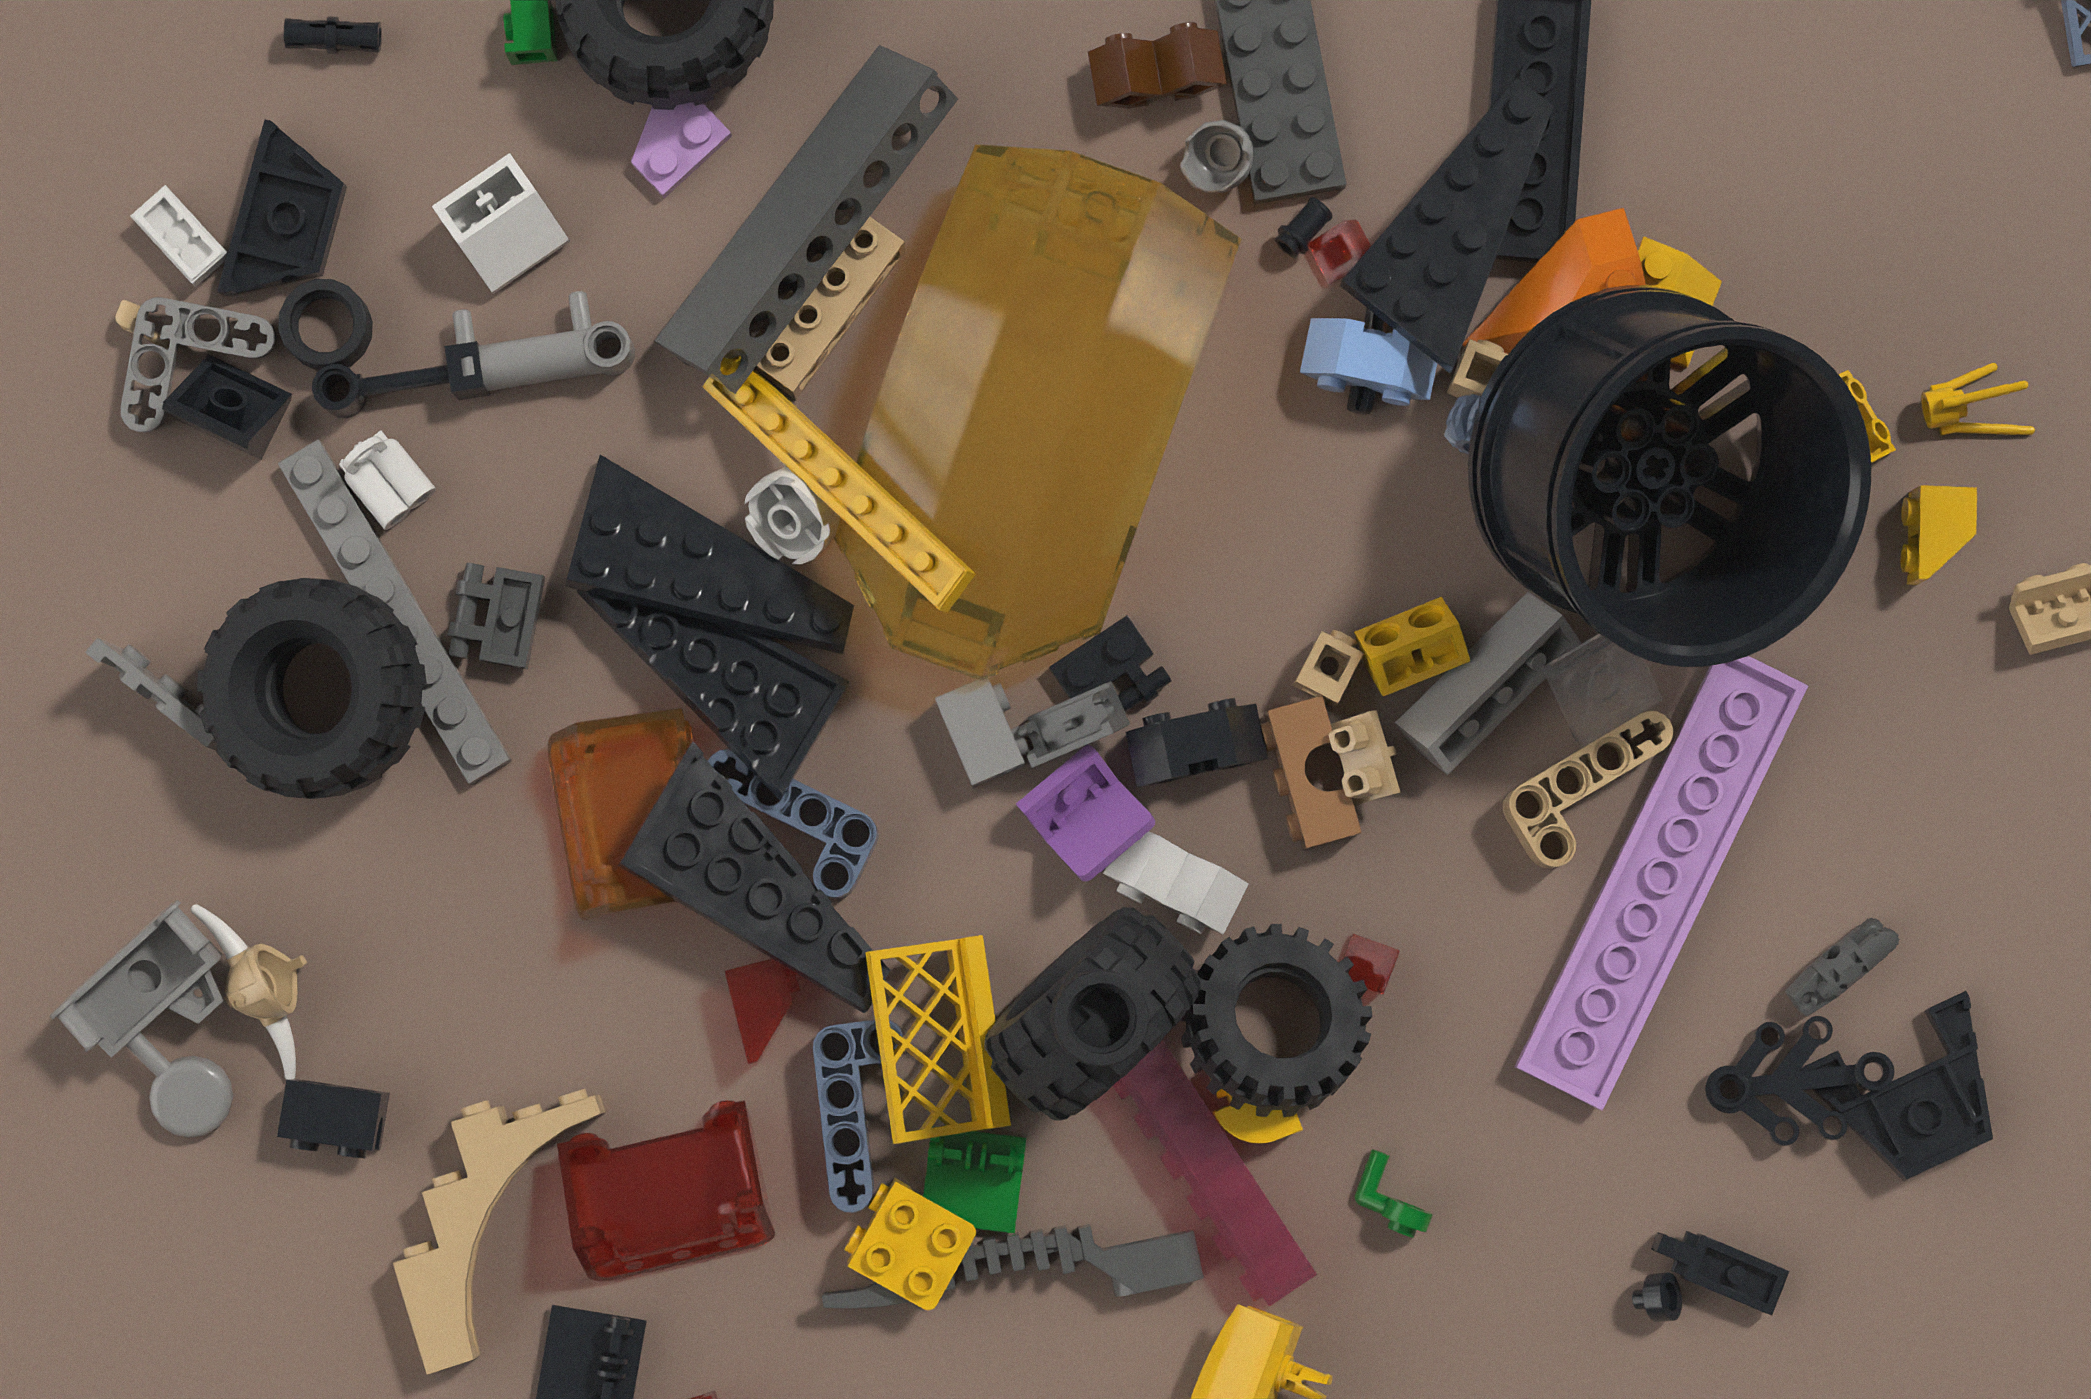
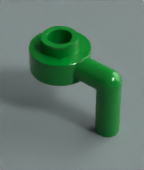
[1355,1149,1433,1238]

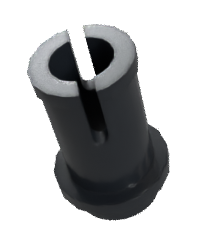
[1275,197,1333,258]

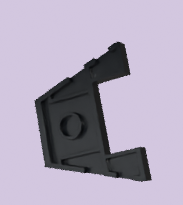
[1800,991,1993,1181]

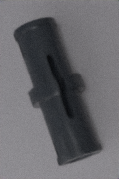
[284,16,382,54]

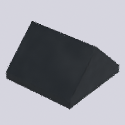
[162,354,292,460]

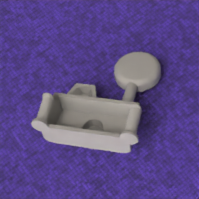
[50,899,233,1138]

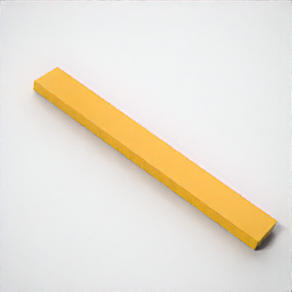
[702,355,976,613]

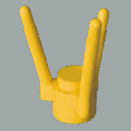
[1921,363,2035,436]

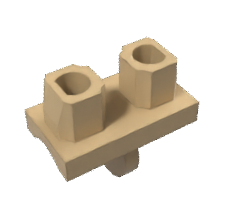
[1328,710,1400,806]

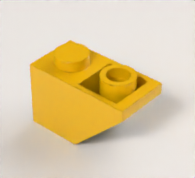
[1900,485,1977,585]

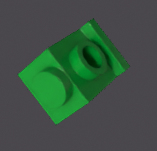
[503,0,558,65]

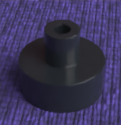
[1632,1272,1682,1322]

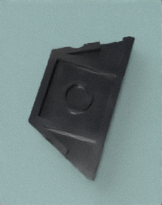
[217,119,347,296]

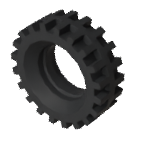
[1180,924,1372,1117]

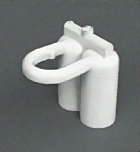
[339,430,436,530]

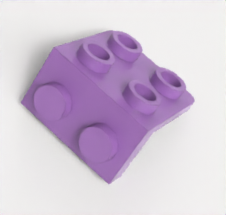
[1016,744,1155,882]

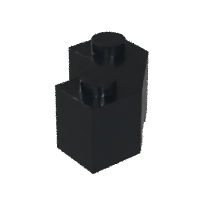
[1125,698,1268,787]

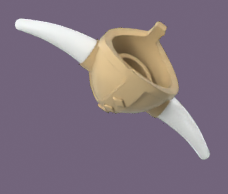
[191,904,307,1079]

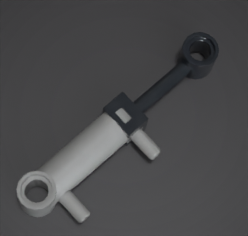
[312,291,635,418]

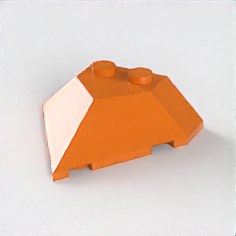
[1462,208,1646,354]

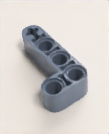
[708,749,879,899]
[813,1020,904,1213]

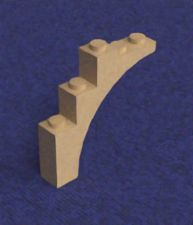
[393,1089,606,1375]

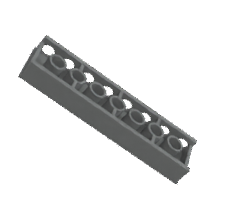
[654,45,958,394]

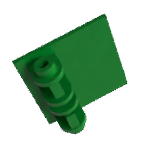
[923,1126,1027,1233]

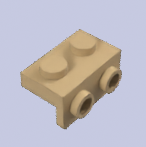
[2009,563,2091,655]

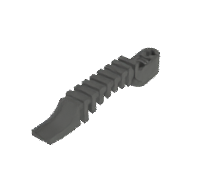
[822,1224,1204,1309]

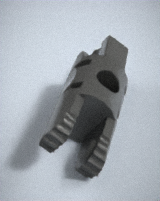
[1785,917,1900,1017]

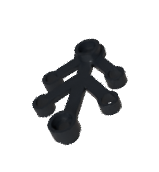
[1705,1016,1895,1146]

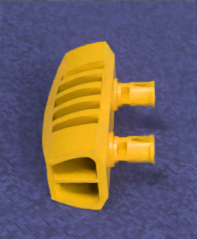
[1190,1304,1333,1399]

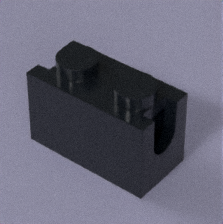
[277,1079,390,1159]

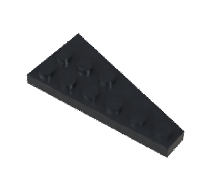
[566,454,854,654]

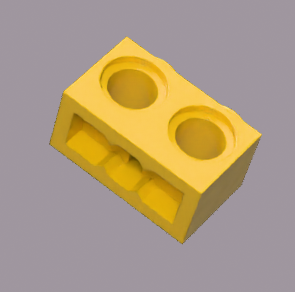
[1354,596,1471,697]

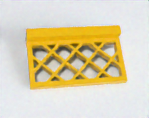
[865,935,1011,1144]

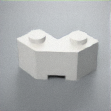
[1103,831,1249,934]

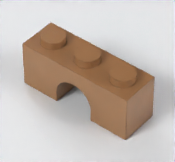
[1261,696,1362,850]

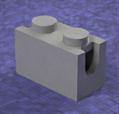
[935,676,1029,788]

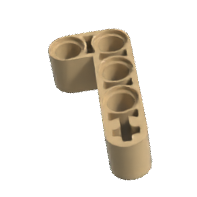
[1503,711,1673,869]

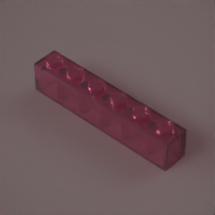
[1112,1040,1317,1306]

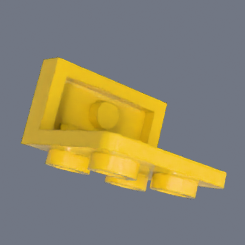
[844,1177,976,1310]

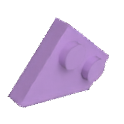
[631,102,732,199]

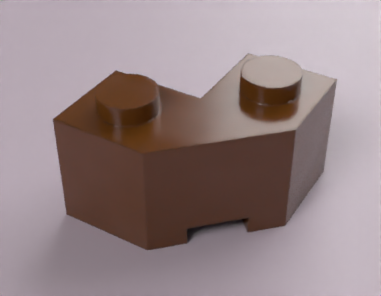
[1088,22,1227,109]

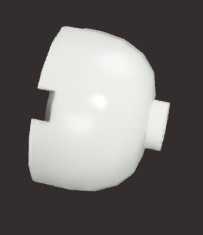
[745,467,840,564]

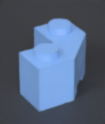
[1300,318,1437,406]

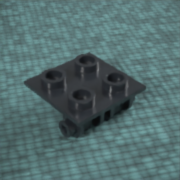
[536,1305,647,1399]

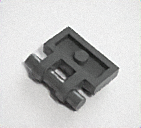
[447,563,545,669]

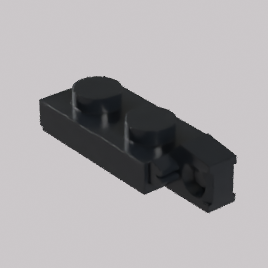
[1651,1231,1790,1316]

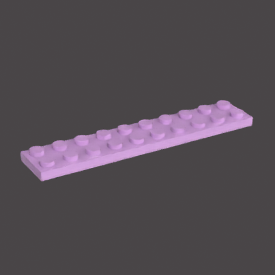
[1514,656,1808,1111]

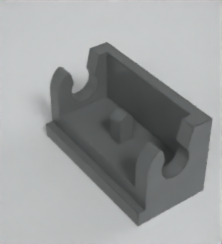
[1019,681,1130,768]

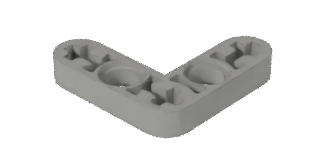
[121,297,277,432]

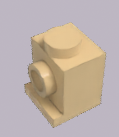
[1292,630,1364,707]

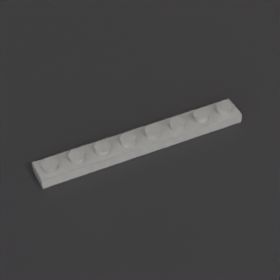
[278,439,512,785]

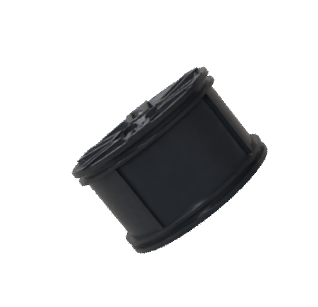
[1468,285,1871,667]

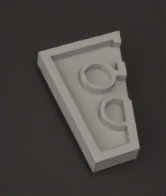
[85,638,218,751]

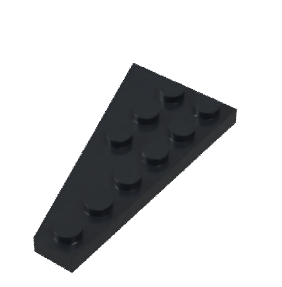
[1340,78,1554,374]
[577,590,850,801]
[617,741,891,1013]

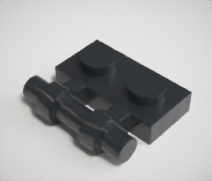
[1049,615,1172,712]

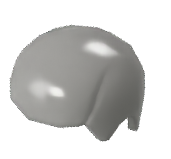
[1180,120,1253,194]

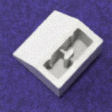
[432,153,570,294]

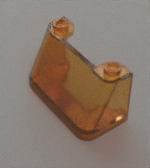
[547,708,693,921]

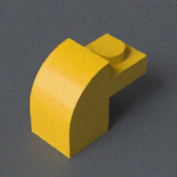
[1209,1077,1303,1143]

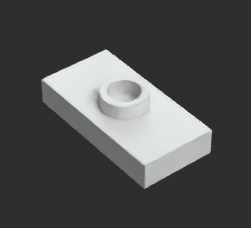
[130,185,227,287]

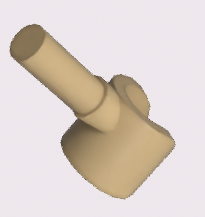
[115,300,170,349]

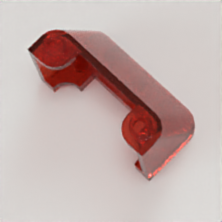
[557,1100,775,1281]

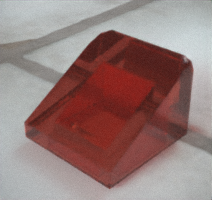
[1307,219,1371,284]
[1343,934,1400,995]

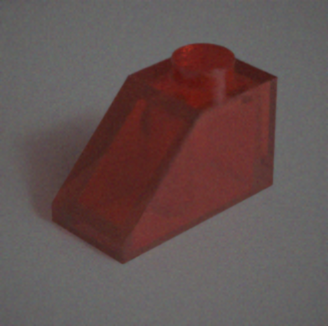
[724,958,800,1064]

